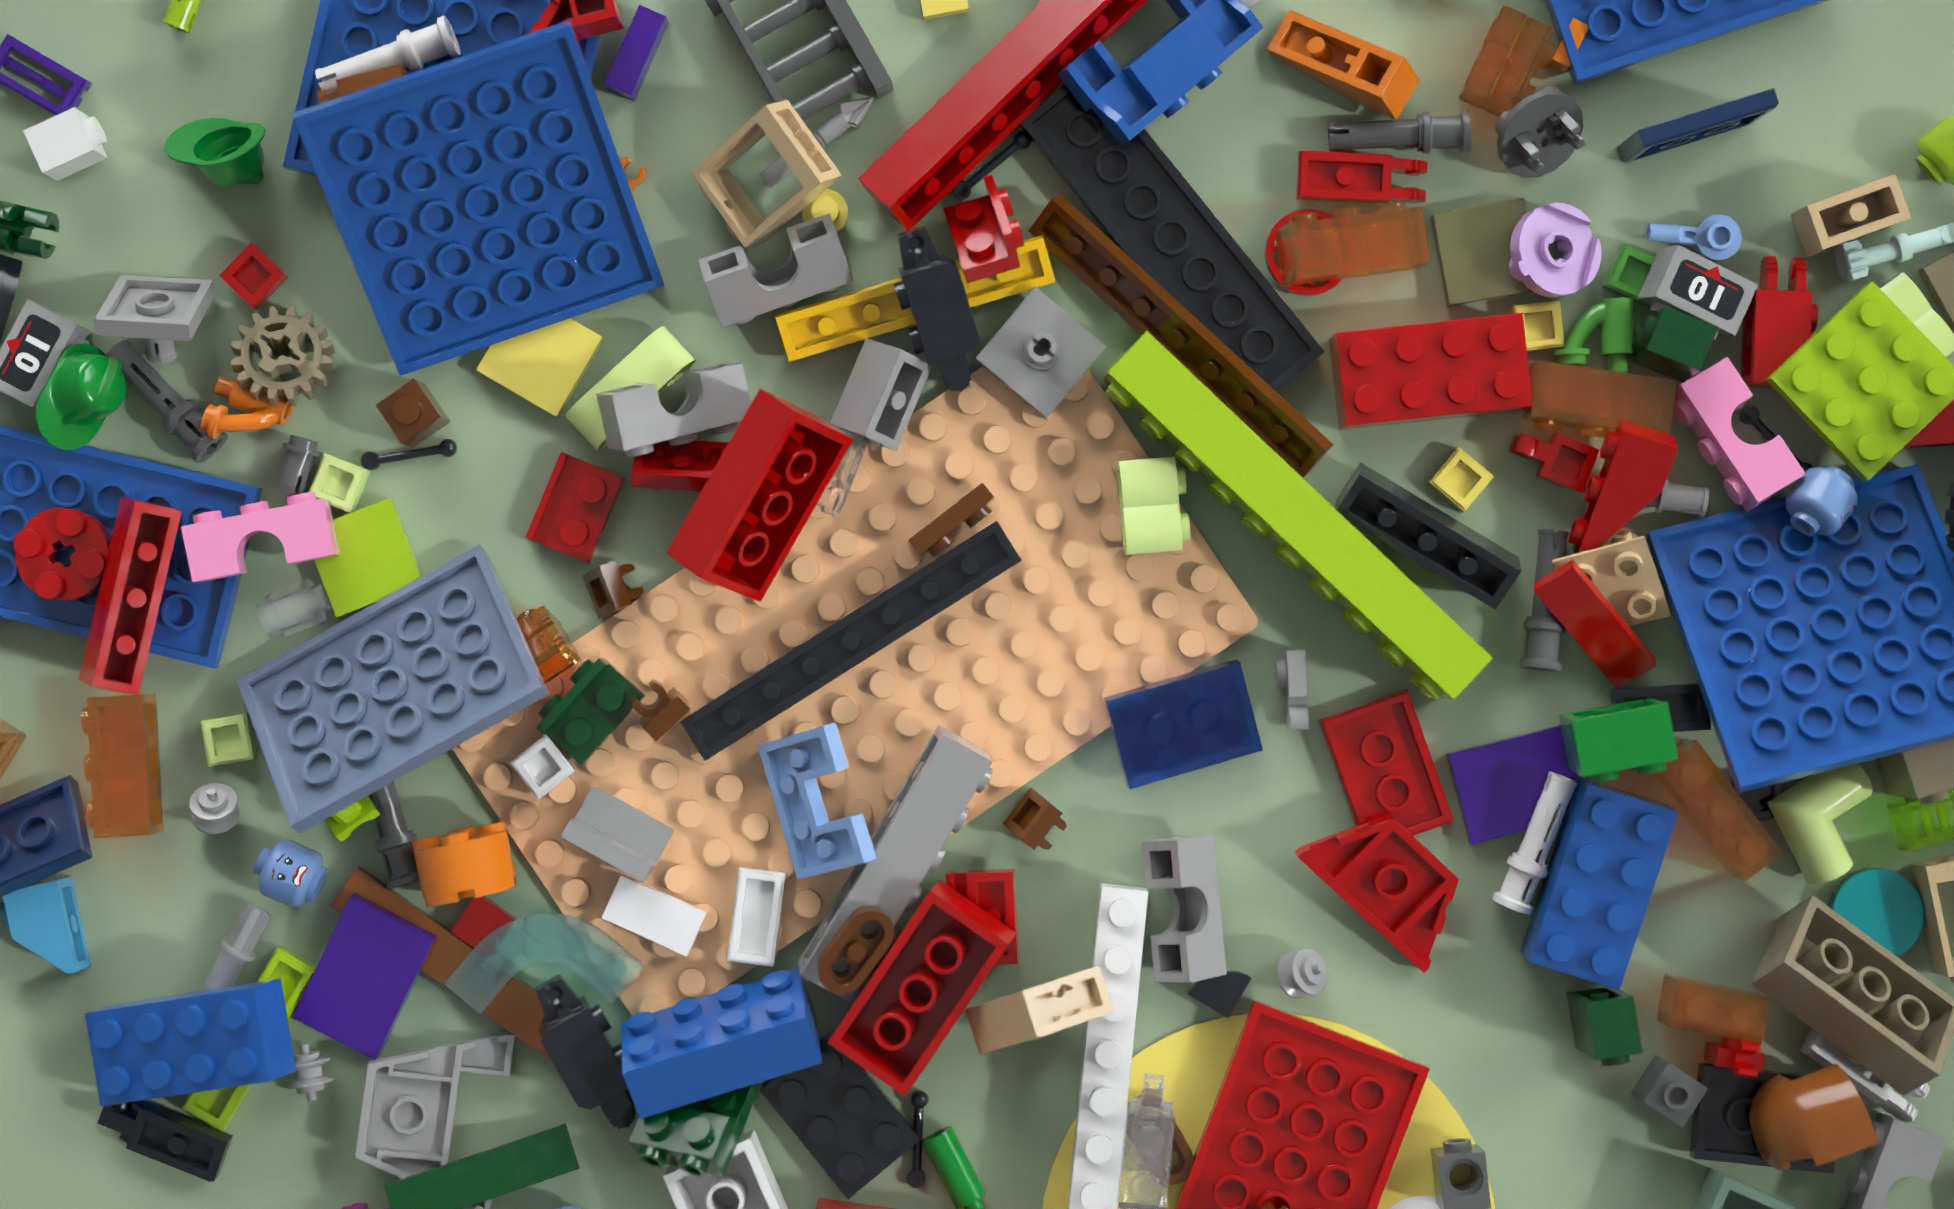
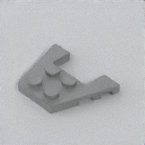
[355,1032,515,1209]

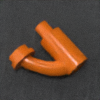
[200,376,293,439]

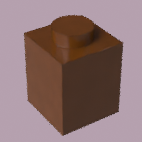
[376,379,451,448]

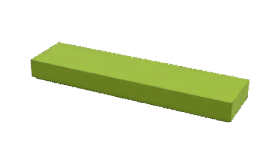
[182,946,316,1131]

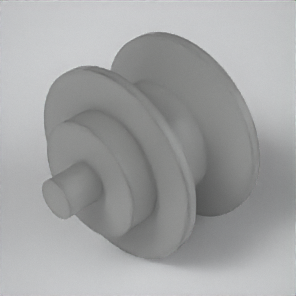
[189,783,240,834]
[1277,948,1327,999]
[286,1044,334,1101]

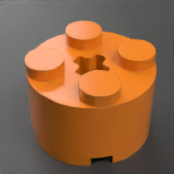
[411,821,517,906]

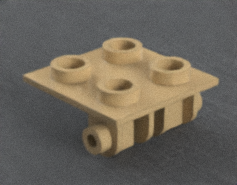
[1552,527,1671,627]

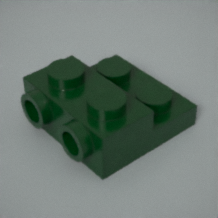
[628,1084,758,1177]

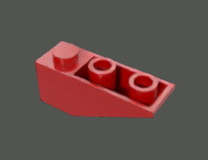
[1568,419,1678,554]

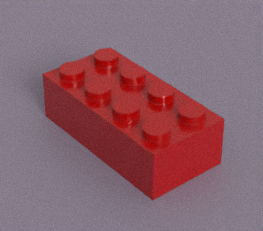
[1329,313,1533,430]
[666,388,854,602]
[827,880,1017,1097]

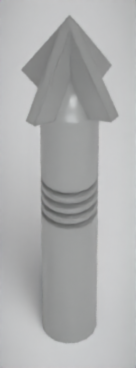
[759,97,874,188]

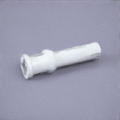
[315,16,461,94]
[1492,771,1578,915]

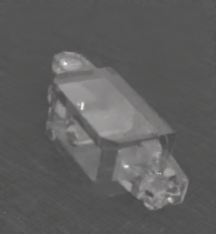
[1117,1073,1175,1209]

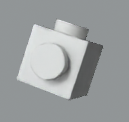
[23,108,108,181]

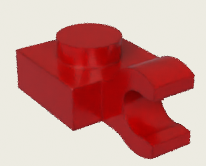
[1508,432,1600,494]
[1704,1036,1765,1078]

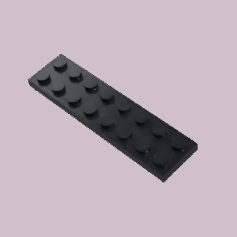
[1019,85,1325,391]

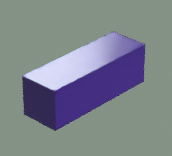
[605,5,669,101]

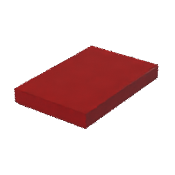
[1318,690,1454,836]

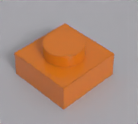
[1546,18,1588,73]

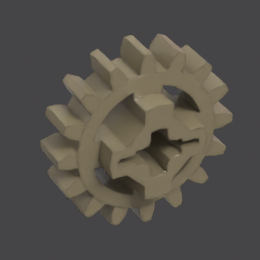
[230,306,335,407]

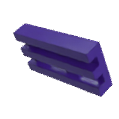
[0,34,92,115]

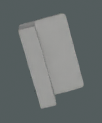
[560,786,674,882]

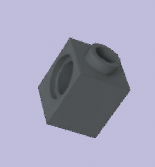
[1631,1054,1708,1128]
[1431,1138,1491,1209]

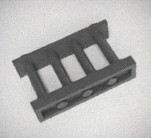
[705,0,893,120]

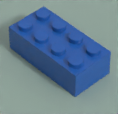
[1520,776,1679,990]
[621,967,822,1119]
[85,978,296,1106]

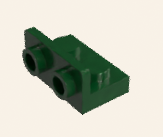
[536,658,646,765]

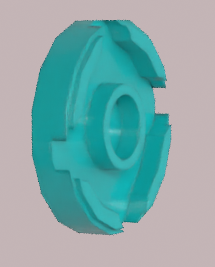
[1828,868,1924,957]

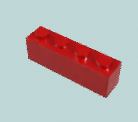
[78,497,182,695]

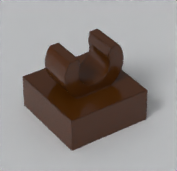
[582,561,644,618]
[631,679,690,742]
[1003,788,1067,850]

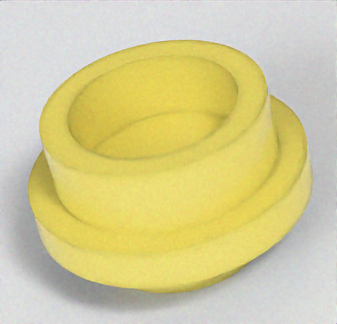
[802,189,849,233]

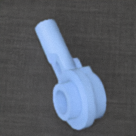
[1646,214,1742,261]

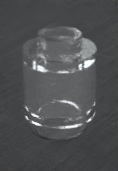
[256,578,331,638]

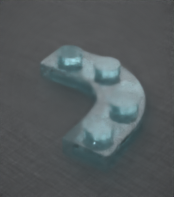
[444,913,645,1014]

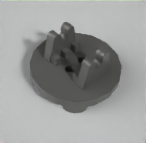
[1495,86,1586,178]

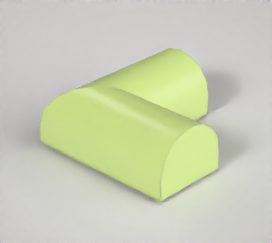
[1767,763,1873,884]

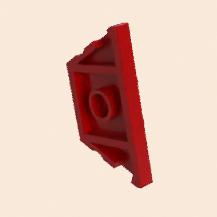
[1294,813,1459,973]

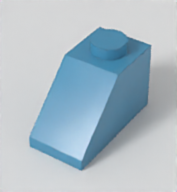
[0,876,92,974]

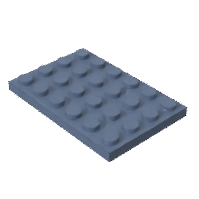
[236,544,549,834]

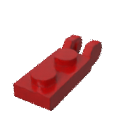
[1296,150,1427,204]

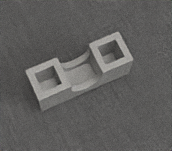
[698,213,854,328]
[596,362,751,457]
[1142,835,1227,983]
[1840,1112,1947,1209]

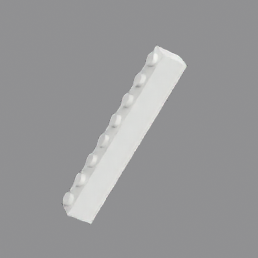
[1067,883,1149,1209]

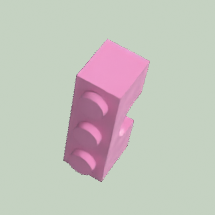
[1670,357,1806,512]
[181,492,340,582]

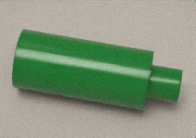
[922,1126,986,1209]

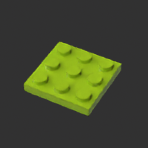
[1766,281,1954,481]

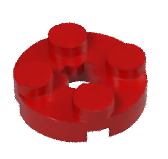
[14,508,111,601]

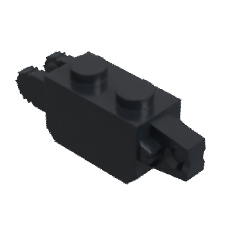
[894,226,980,392]
[535,974,636,1130]

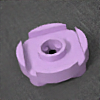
[1509,203,1601,298]

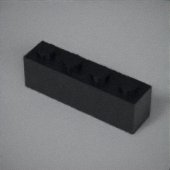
[1335,462,1521,610]

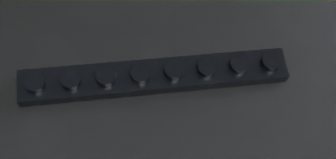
[680,521,1022,761]

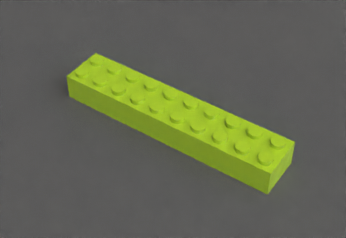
[1104,331,1493,700]

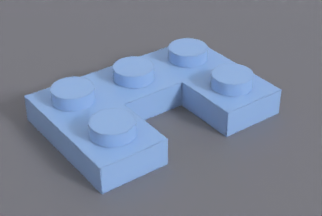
[757,722,876,880]

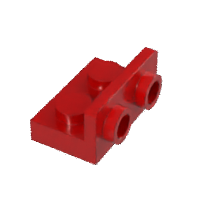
[943,175,1024,283]
[631,440,729,492]

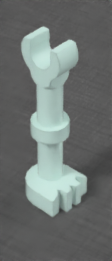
[1834,222,1954,283]

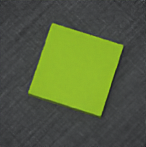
[314,498,423,618]

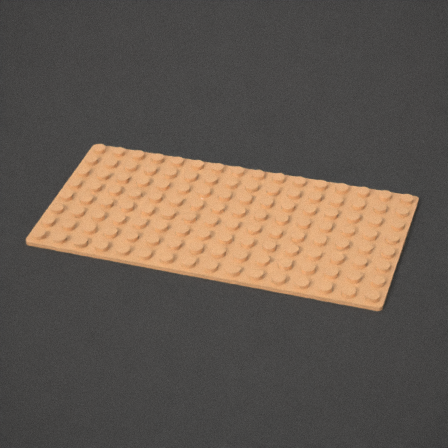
[452,366,1258,1017]

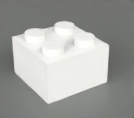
[663,1129,788,1209]

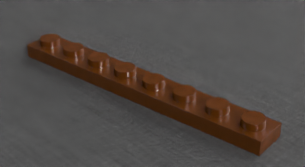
[1028,194,1334,479]

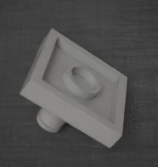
[94,275,215,363]
[975,287,1107,419]

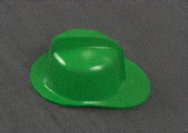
[164,118,266,187]
[35,344,127,450]

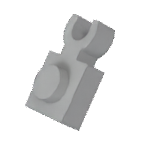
[1274,650,1309,730]

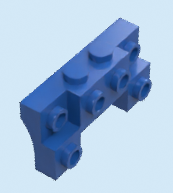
[1057,0,1264,145]

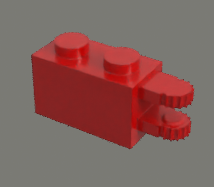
[1741,256,1818,388]

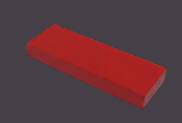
[1534,559,1656,689]

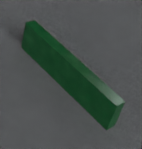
[384,1123,580,1209]

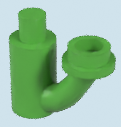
[1554,297,1634,374]

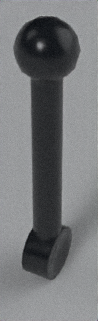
[952,131,1032,200]
[1739,405,1813,472]
[361,439,457,470]
[907,1090,929,1188]

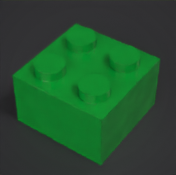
[1559,697,1678,783]

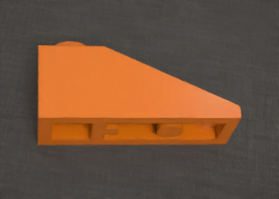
[1267,10,1420,120]

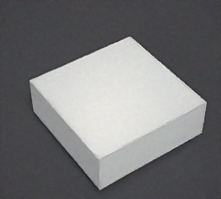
[510,734,577,799]

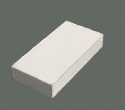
[727,867,786,967]
[602,874,707,957]

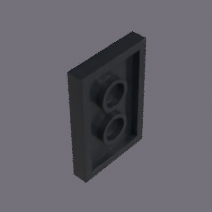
[760,1029,921,1199]
[1689,1063,1835,1174]

